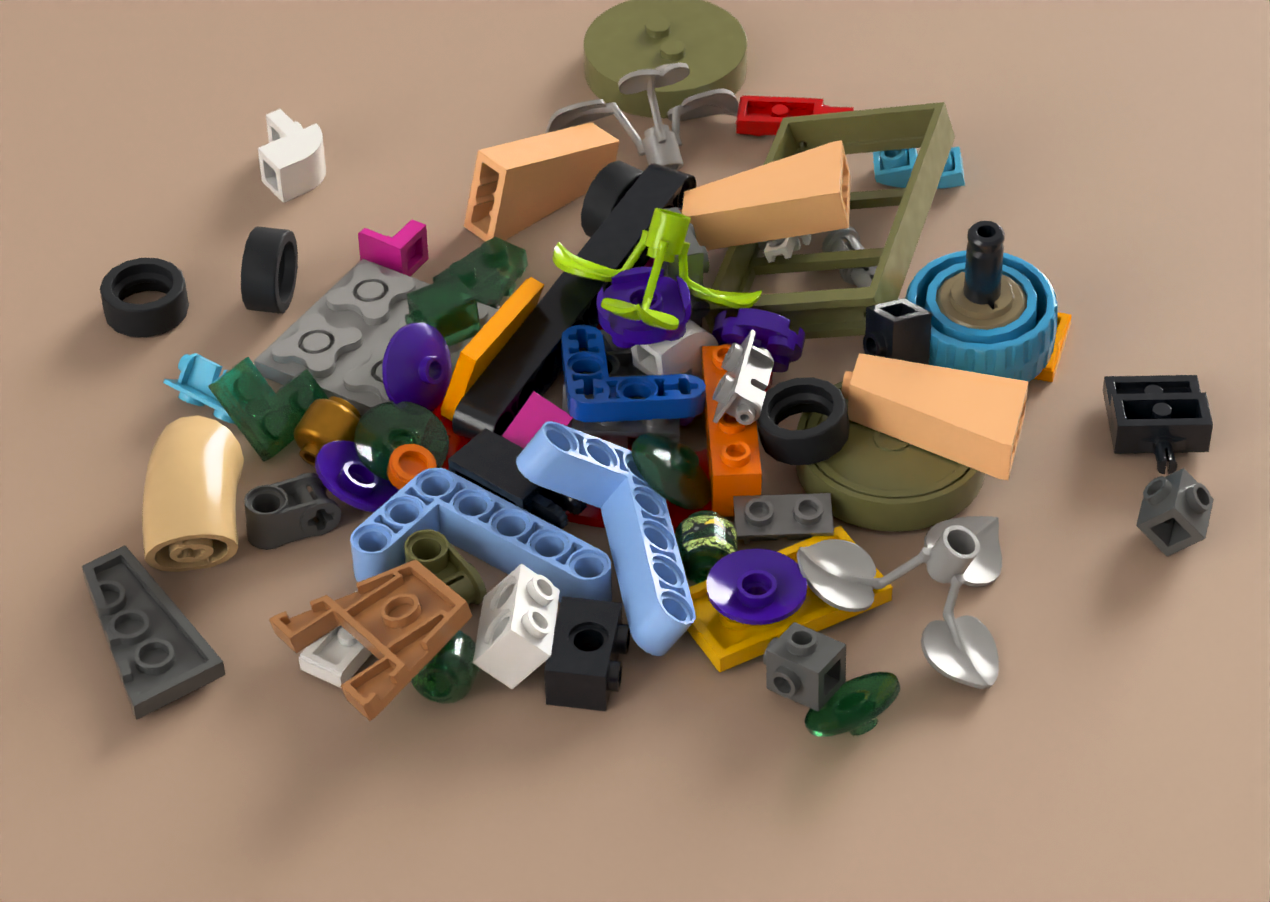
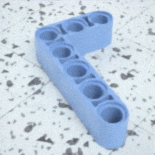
[516,421,696,656]
[350,468,612,603]

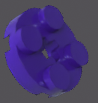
[597,267,692,348]
[712,308,806,373]

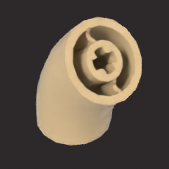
[142,415,244,572]

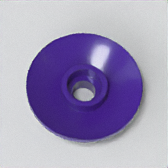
[382,323,452,416]
[315,441,399,512]
[706,548,807,625]

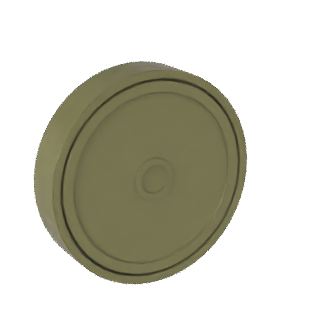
[584,0,747,118]
[796,381,985,531]

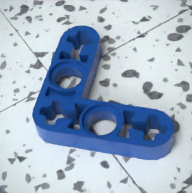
[561,325,706,423]

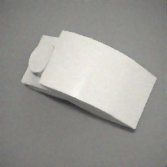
[258,109,326,203]
[631,319,718,379]

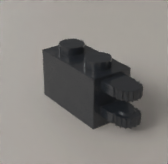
[448,428,587,529]

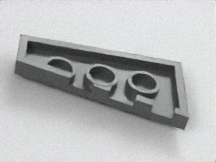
[82,545,225,720]

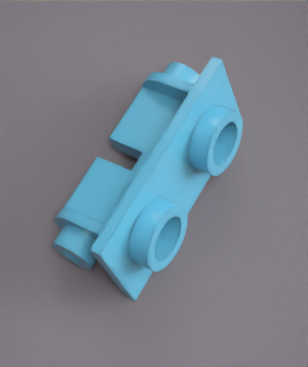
[163,353,262,424]

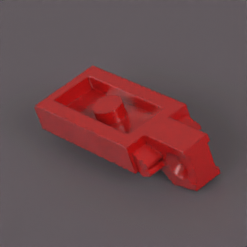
[736,95,854,136]

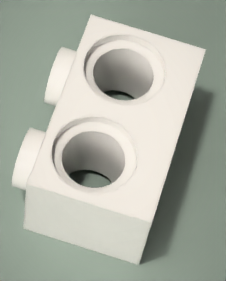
[473,563,560,689]

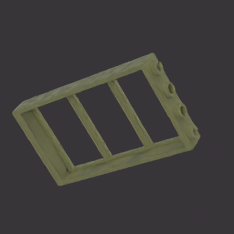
[705,102,955,339]

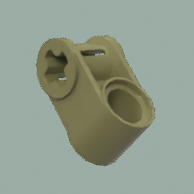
[404,529,487,605]

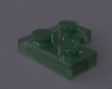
[208,357,328,462]

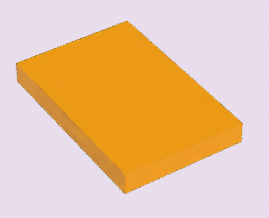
[441,277,544,421]

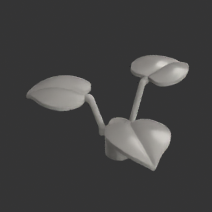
[545,63,739,170]
[797,516,1002,689]

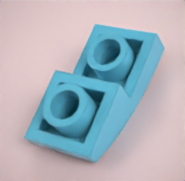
[873,146,965,189]

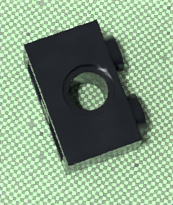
[544,597,631,711]

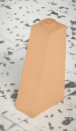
[464,122,620,246]
[680,140,851,251]
[841,353,1028,480]

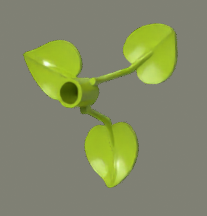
[553,208,762,330]

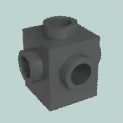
[1136,468,1214,556]
[763,622,846,711]

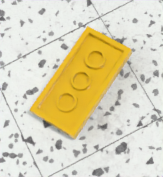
[687,526,893,673]

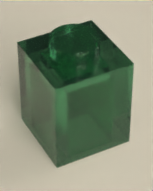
[405,274,481,347]

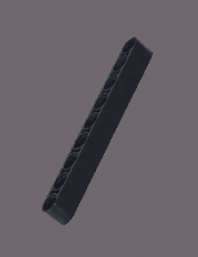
[452,163,697,440]

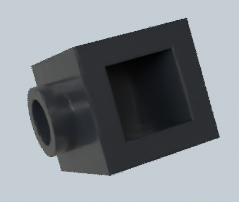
[863,298,932,365]

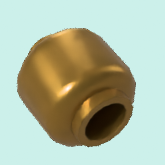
[293,396,364,467]

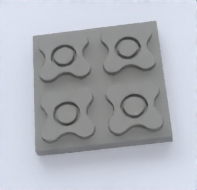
[254,259,499,433]

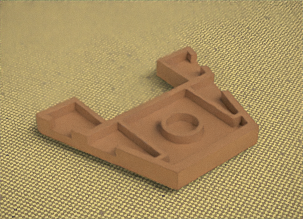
[269,560,472,721]

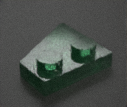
[432,237,528,309]

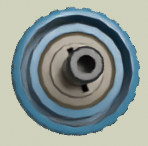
[905,221,1058,382]

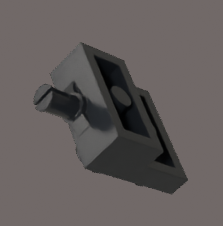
[1103,375,1213,475]

